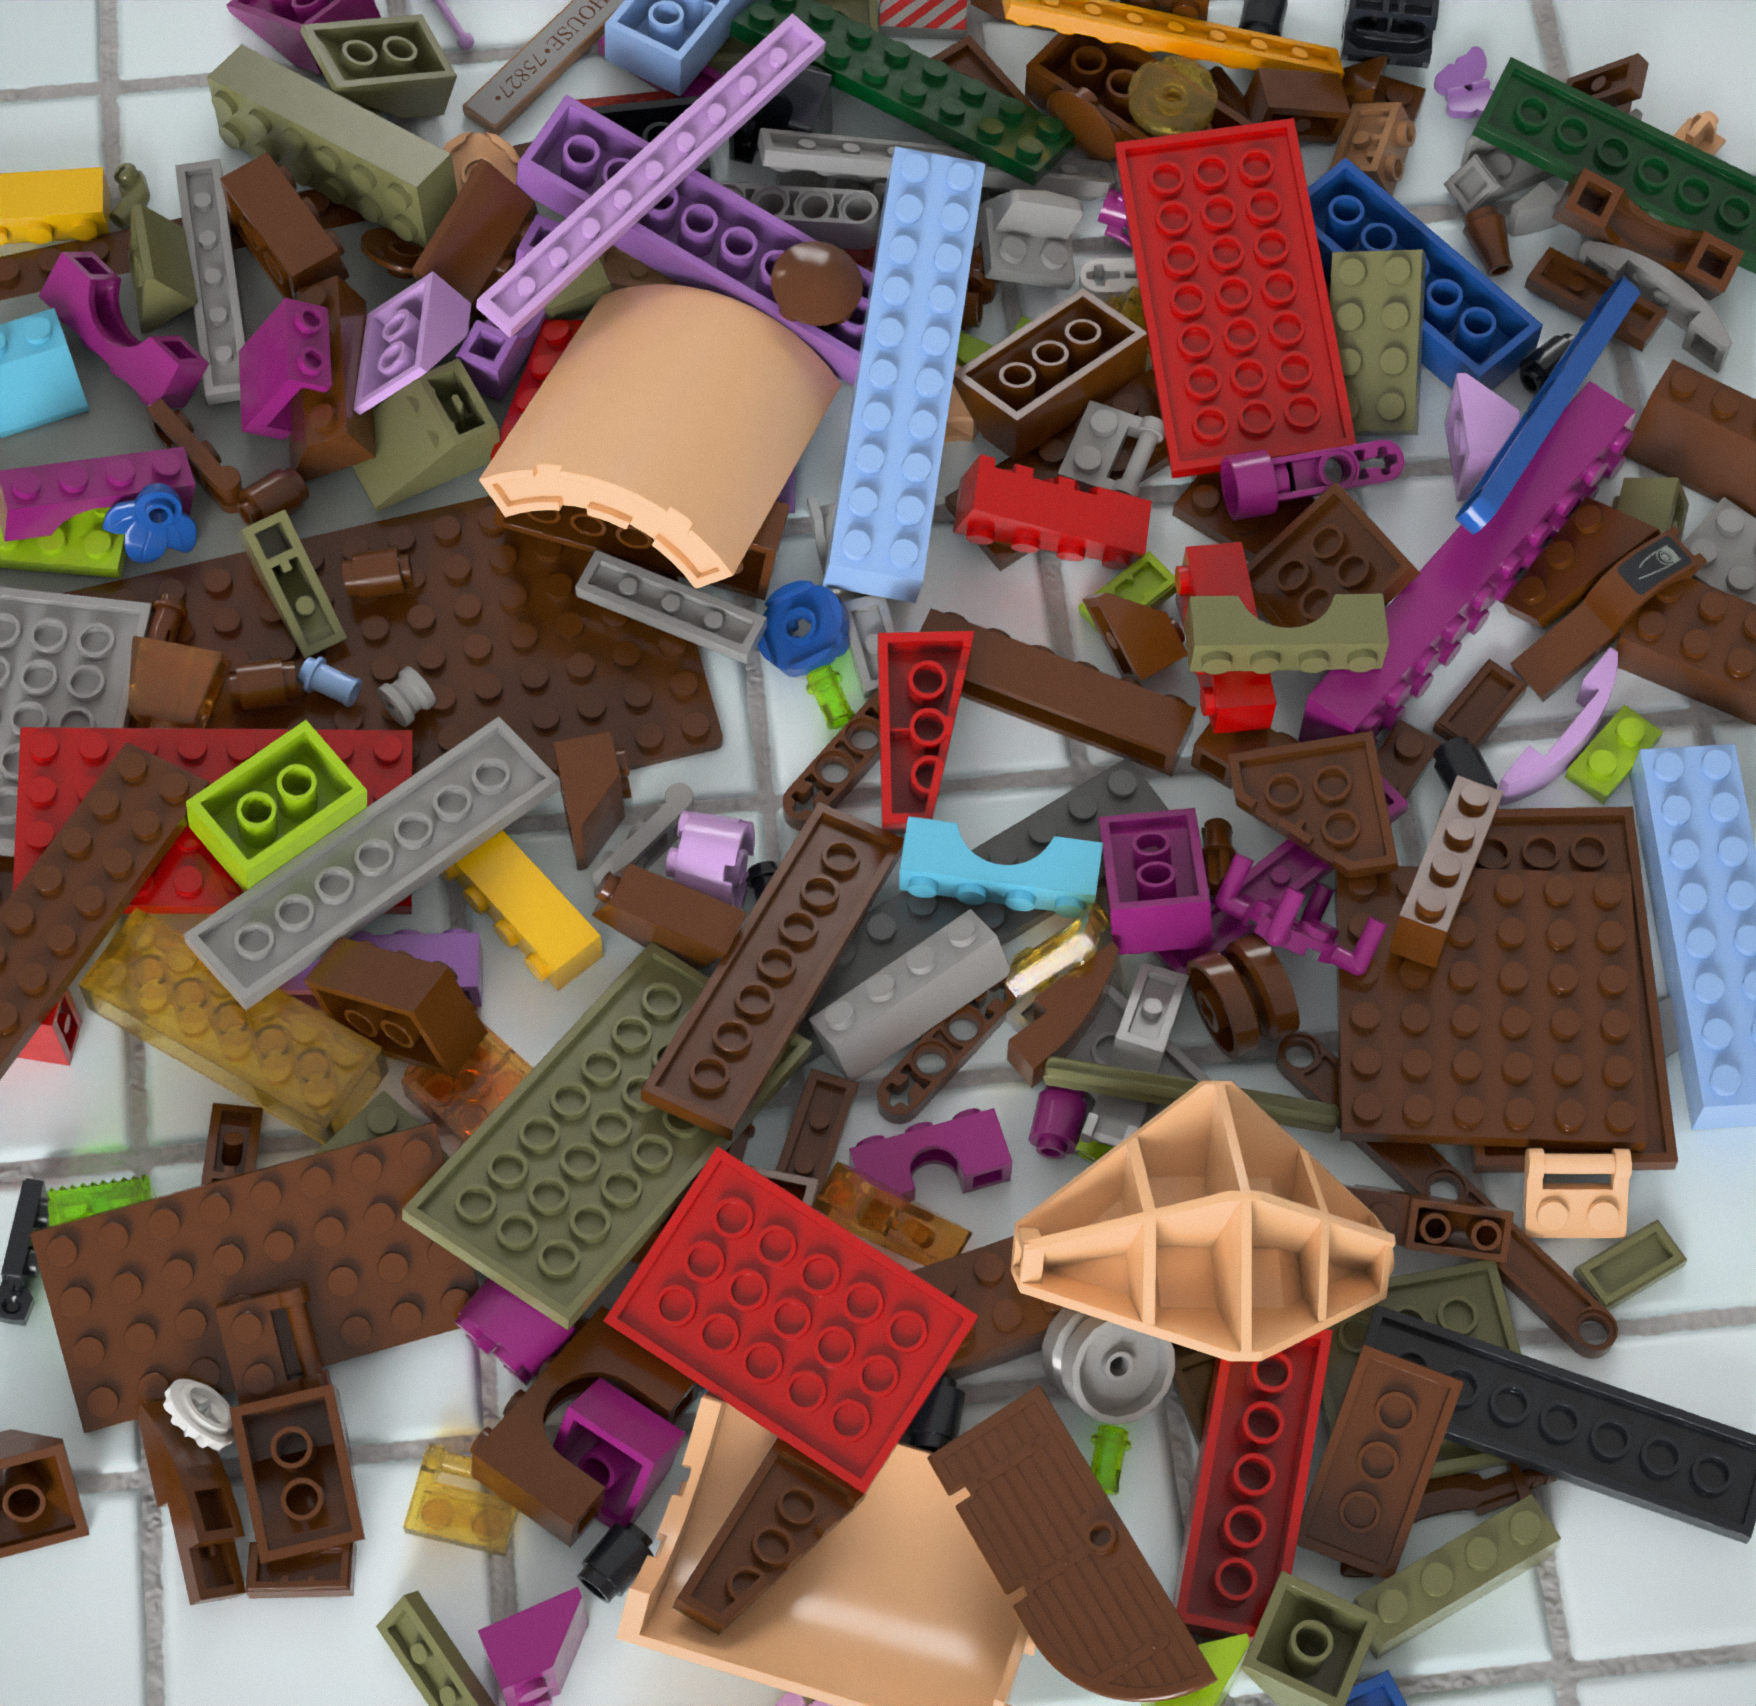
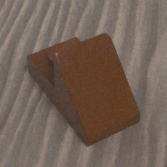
[1566,53,1649,114]
[1342,55,1426,124]

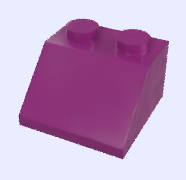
[553,1377,685,1528]
[478,1587,588,1706]

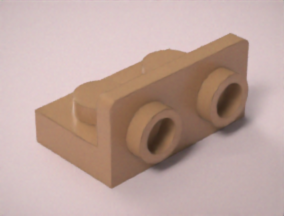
[1328,102,1416,196]

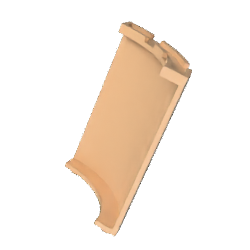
[479,284,842,589]
[616,1390,1037,1706]

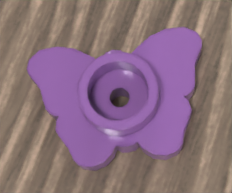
[1434,46,1494,119]

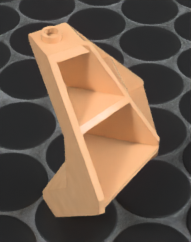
[1011,1080,1396,1361]

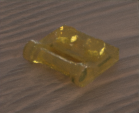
[1005,903,1110,999]
[403,1443,519,1557]

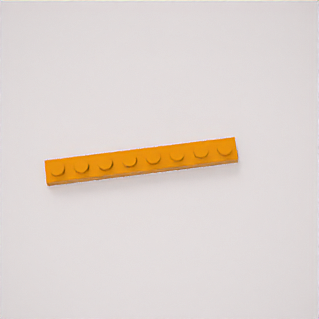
[1002,0,1345,81]

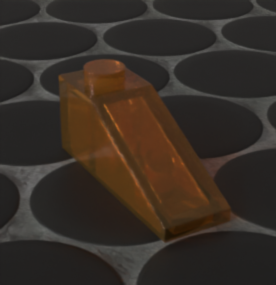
[812,1161,973,1266]

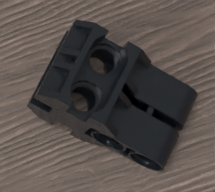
[1340,0,1439,69]

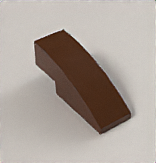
[1007,941,1119,1089]

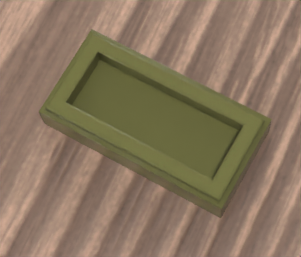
[1572,1219,1687,1311]

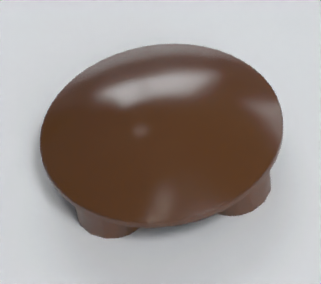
[1046,87,1125,162]
[771,241,863,326]

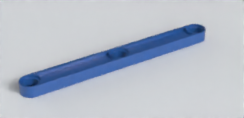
[1455,276,1641,535]

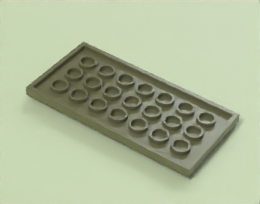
[402,941,812,1330]

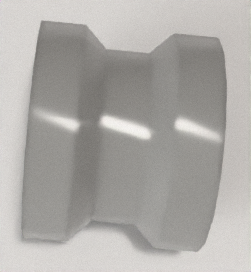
[376,666,437,727]

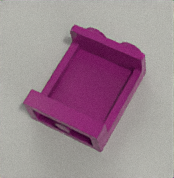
[239,298,332,440]

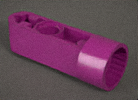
[1220,440,1405,521]

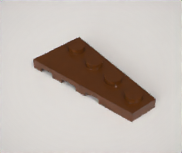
[672,1438,868,1635]

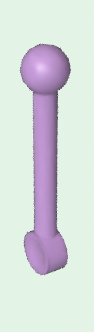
[434,0,474,50]

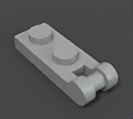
[592,783,695,894]

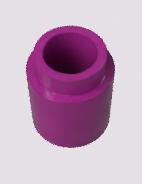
[1028,1085,1087,1159]

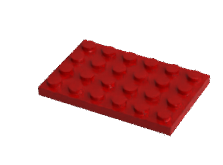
[603,1146,979,1494]

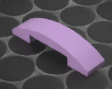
[1498,647,1618,806]

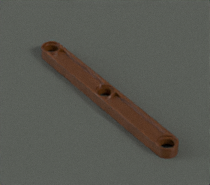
[1276,1032,1618,1359]

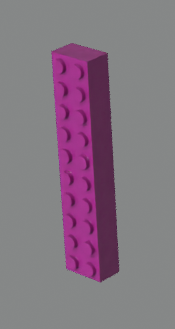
[1298,381,1636,745]

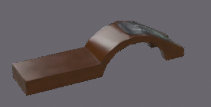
[1510,526,1707,702]

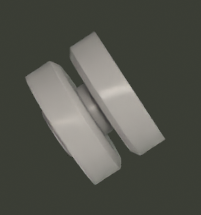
[1042,1307,1175,1425]

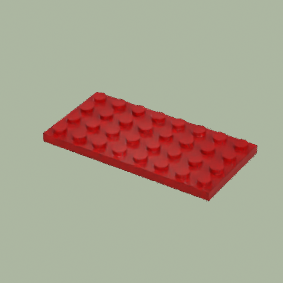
[1114,118,1357,479]
[12,727,412,914]

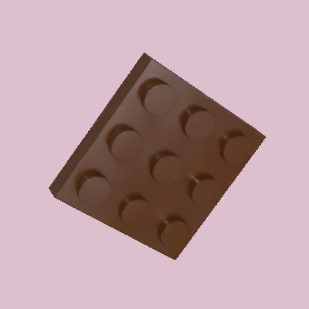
[1247,482,1421,628]

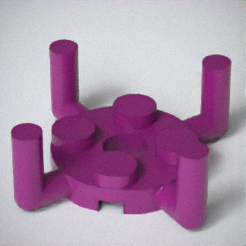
[1215,853,1388,975]

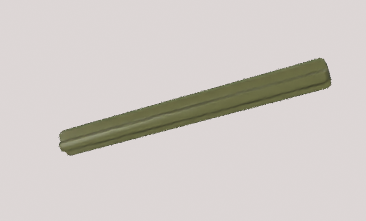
[1043,1056,1339,1133]

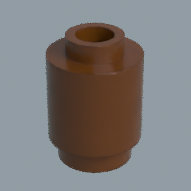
[237,467,309,526]
[341,546,414,600]
[228,657,300,711]

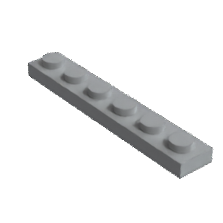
[175,159,246,405]

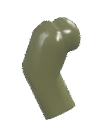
[109,163,150,230]

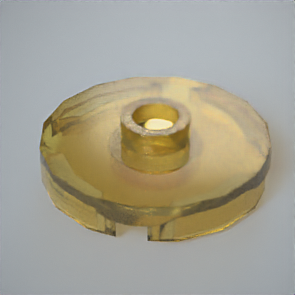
[1127,56,1218,136]

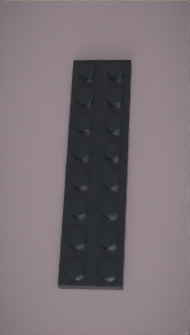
[1361,1304,1756,1544]

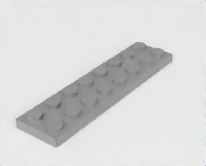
[184,716,561,1010]

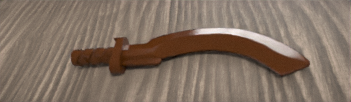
[1340,1462,1561,1578]

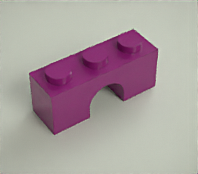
[849,1108,1013,1221]

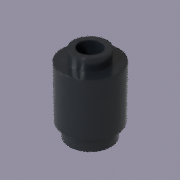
[1238,0,1288,37]
[1520,333,1575,395]
[1433,736,1498,796]
[906,1376,966,1452]
[577,1522,654,1603]

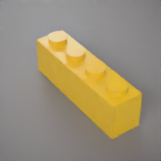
[0,167,110,246]
[441,830,604,991]

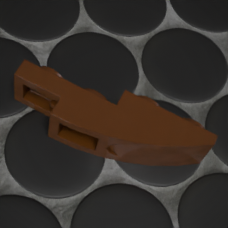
[1344,1184,1514,1263]
[135,1400,245,1606]

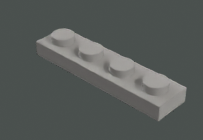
[575,550,767,664]

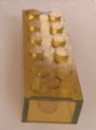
[78,907,389,1145]

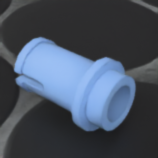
[297,657,362,708]

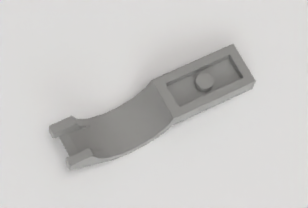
[807,496,896,697]
[1080,962,1189,1147]

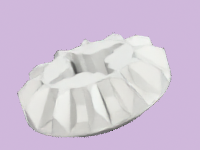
[163,1379,235,1451]

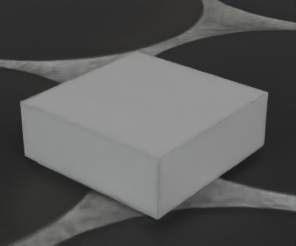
[1443,153,1507,215]

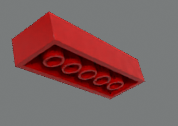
[1172,1329,1333,1644]

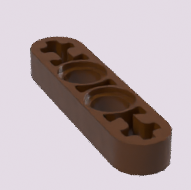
[783,689,880,831]
[877,975,1018,1124]

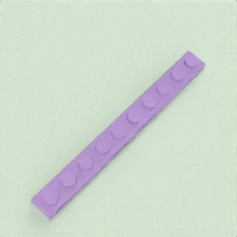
[476,13,826,338]

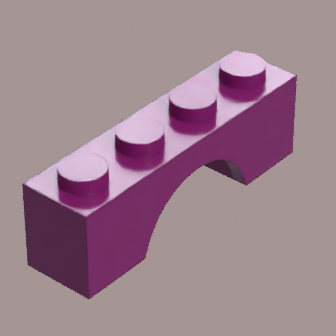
[38,252,209,408]
[0,447,195,542]

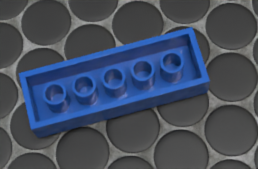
[1308,158,1543,391]

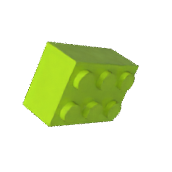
[186,720,367,892]

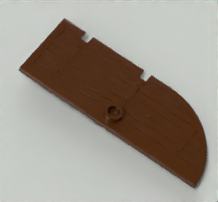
[927,1385,1218,1702]

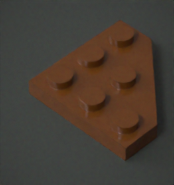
[1228,731,1398,878]

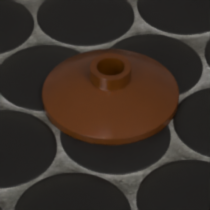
[360,227,425,279]

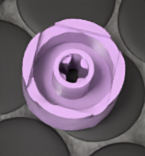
[665,810,755,910]

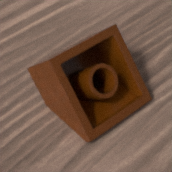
[553,731,632,871]

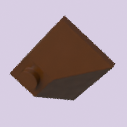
[0,1429,89,1558]

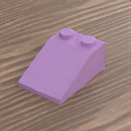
[353,271,471,415]

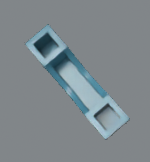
[899,816,1103,918]

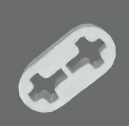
[1078,257,1141,305]

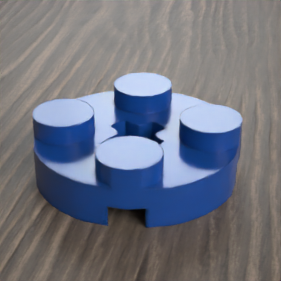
[757,580,850,677]

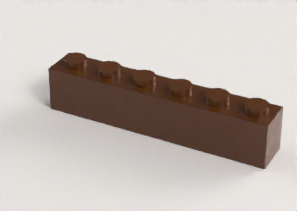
[919,608,1196,776]

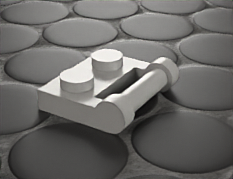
[1057,400,1165,497]

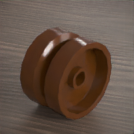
[1186,933,1300,1060]

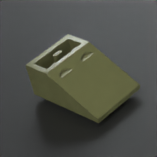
[351,358,500,512]

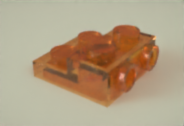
[401,1021,533,1143]

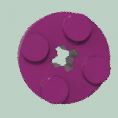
[454,1278,577,1386]

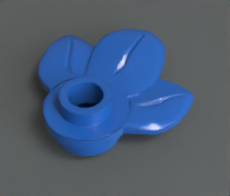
[103,483,197,564]

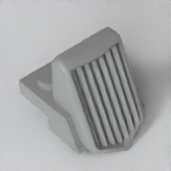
[974,189,1083,290]

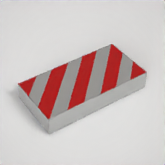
[879,0,967,39]

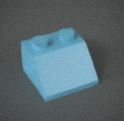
[0,308,90,438]

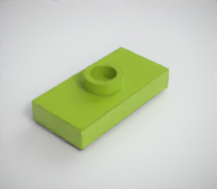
[1078,551,1177,635]

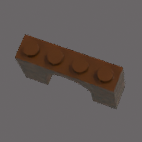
[470,1305,699,1548]

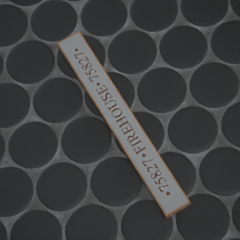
[462,0,624,136]

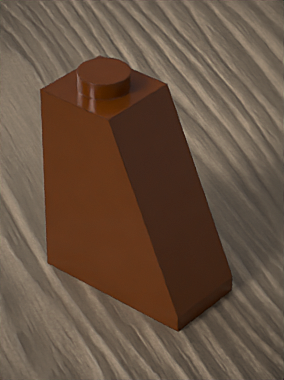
[592,863,747,971]

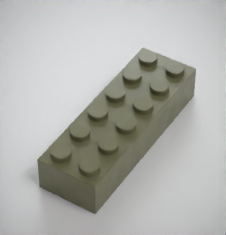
[207,44,458,248]

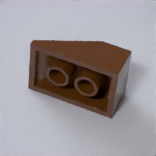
[229,1384,366,1564]

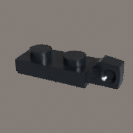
[0,1178,54,1326]

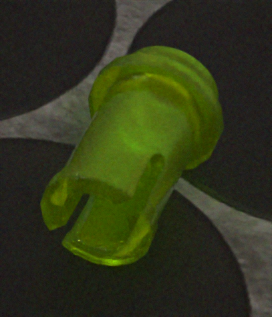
[806,665,855,729]
[1090,1425,1132,1495]

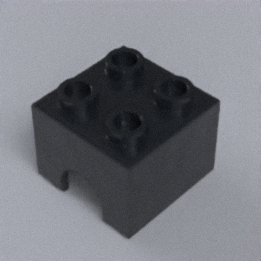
[729,66,833,165]

